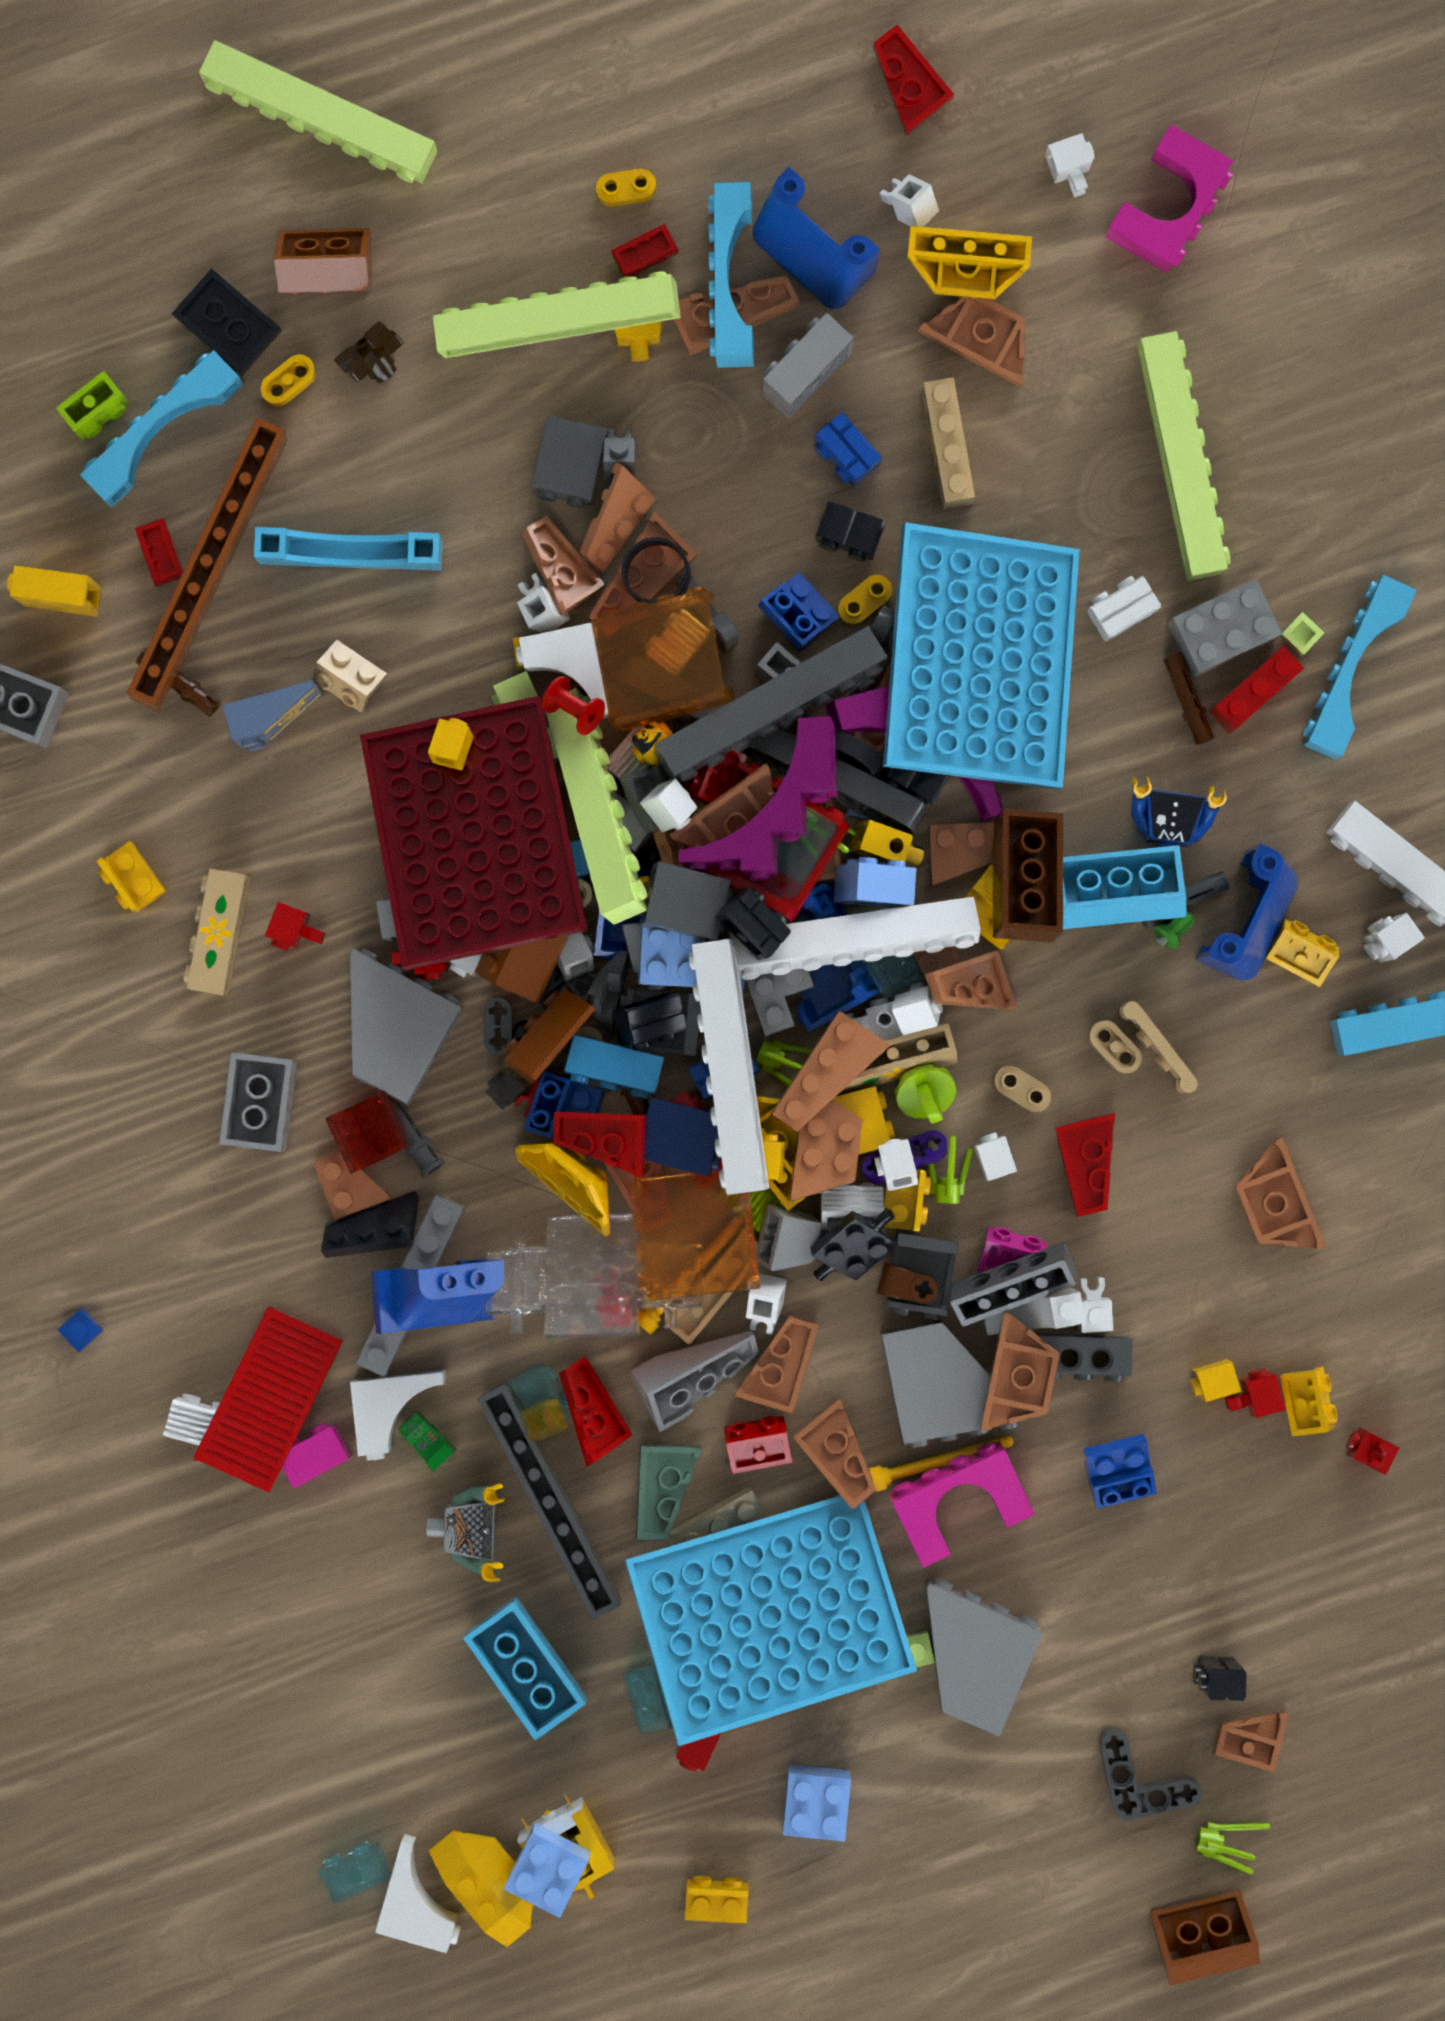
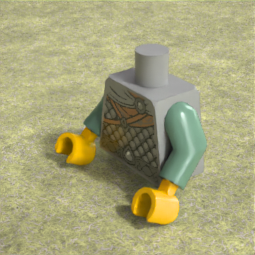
[426,1484,505,1582]

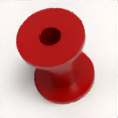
[541,676,605,735]

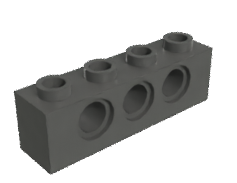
[950,1242,1077,1327]
[1035,1333,1133,1381]

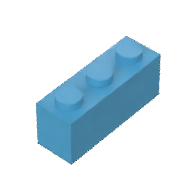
[564,1035,664,1100]

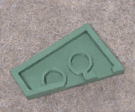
[635,1445,702,1540]

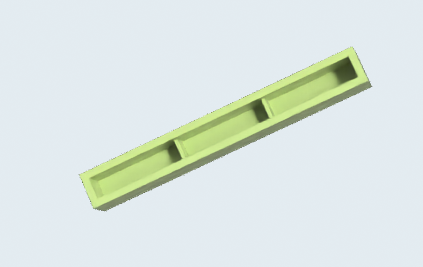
[199,40,438,184]
[433,271,681,358]
[1137,331,1231,582]
[546,688,647,925]

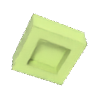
[1280,612,1325,657]
[906,1631,935,1667]

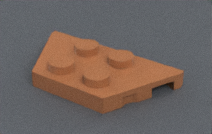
[918,297,1026,387]
[669,763,774,848]
[789,1099,863,1202]
[1234,1137,1326,1249]
[980,1311,1060,1431]

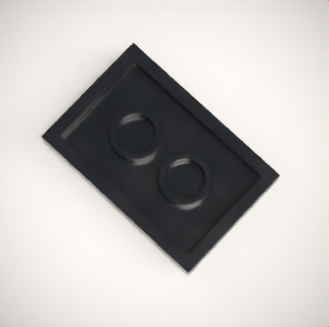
[172,268,282,376]

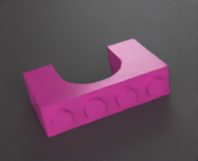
[1105,124,1234,273]
[889,1441,1035,1568]

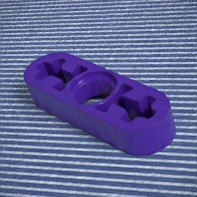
[862,1130,947,1184]

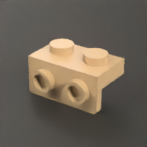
[312,640,387,712]

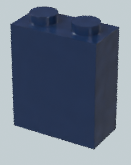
[645,1097,722,1177]

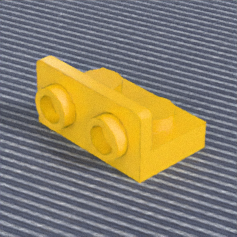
[96,841,167,912]
[1266,919,1339,987]
[883,1169,931,1232]
[1280,1366,1337,1436]
[685,1876,749,1923]

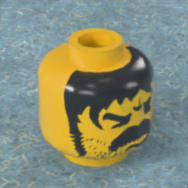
[631,721,673,767]

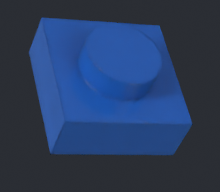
[58,1308,103,1352]

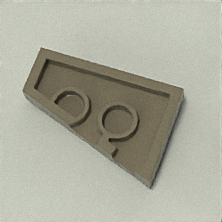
[669,1486,765,1545]

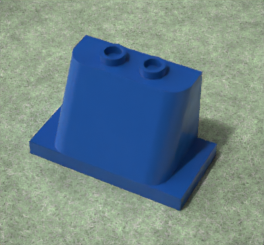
[371,1258,504,1334]

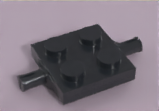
[810,1208,898,1282]

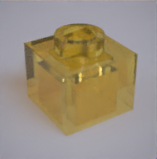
[520,1399,568,1441]

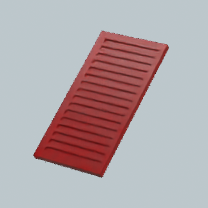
[193,1306,343,1493]

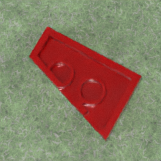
[873,24,954,135]
[553,1112,646,1178]
[1054,1113,1115,1217]
[559,1356,633,1467]

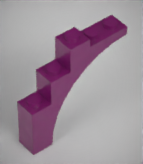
[826,686,1002,822]
[678,716,837,881]

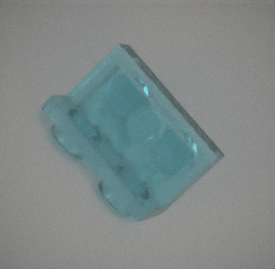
[623,1666,672,1734]

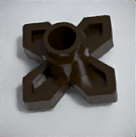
[334,321,404,383]

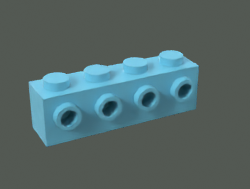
[1330,991,1445,1056]

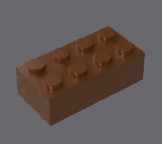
[993,809,1063,942]

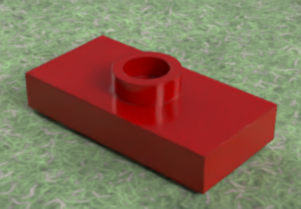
[611,224,679,278]
[135,518,183,587]

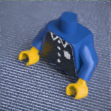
[1131,777,1227,847]

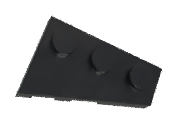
[321,1191,419,1258]

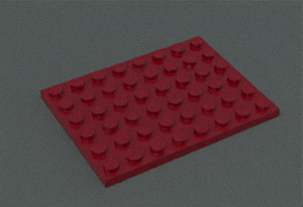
[360,695,588,971]

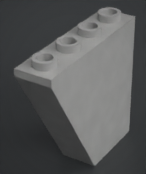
[350,948,462,1107]
[880,1321,1025,1448]
[925,1578,1043,1737]

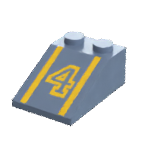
[223,680,323,751]

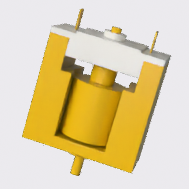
[517,1794,616,1899]

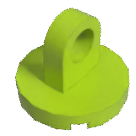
[894,1064,957,1125]

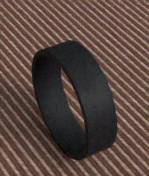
[621,537,691,608]
[835,730,883,777]

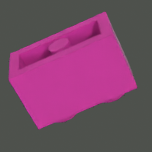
[282,1422,352,1489]

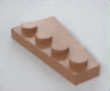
[588,511,697,641]
[770,1011,890,1132]

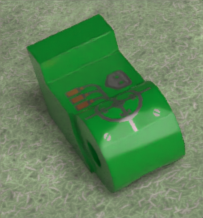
[398,1410,457,1472]

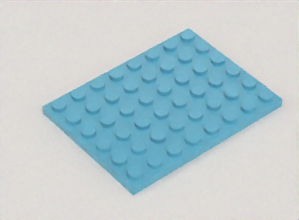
[883,522,1080,790]
[625,1496,917,1746]

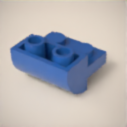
[758,572,840,652]
[524,1071,606,1139]
[1084,1434,1157,1509]

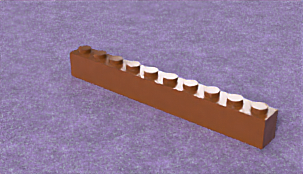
[127,418,287,712]

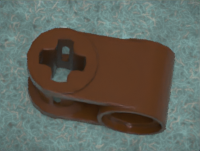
[877,1263,938,1303]

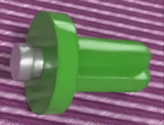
[1154,911,1195,950]

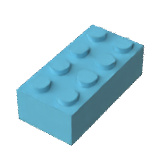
[1063,845,1186,929]
[463,1595,588,1740]

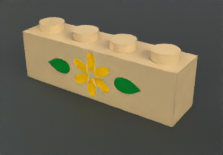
[921,377,975,510]
[184,868,251,997]
[839,1023,958,1095]

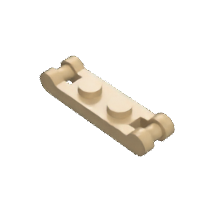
[1118,1001,1198,1093]

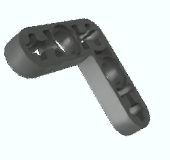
[675,575,739,653]
[1099,1728,1202,1820]

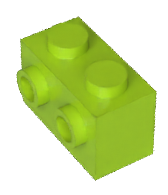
[56,371,130,441]

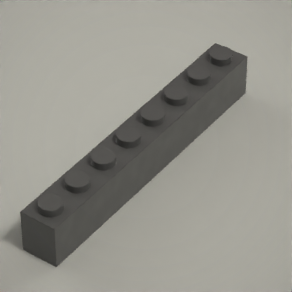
[654,626,888,783]
[477,1381,622,1620]

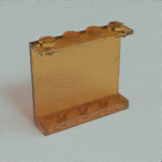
[592,587,735,731]
[629,1170,760,1301]

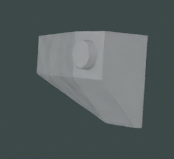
[630,1331,759,1432]

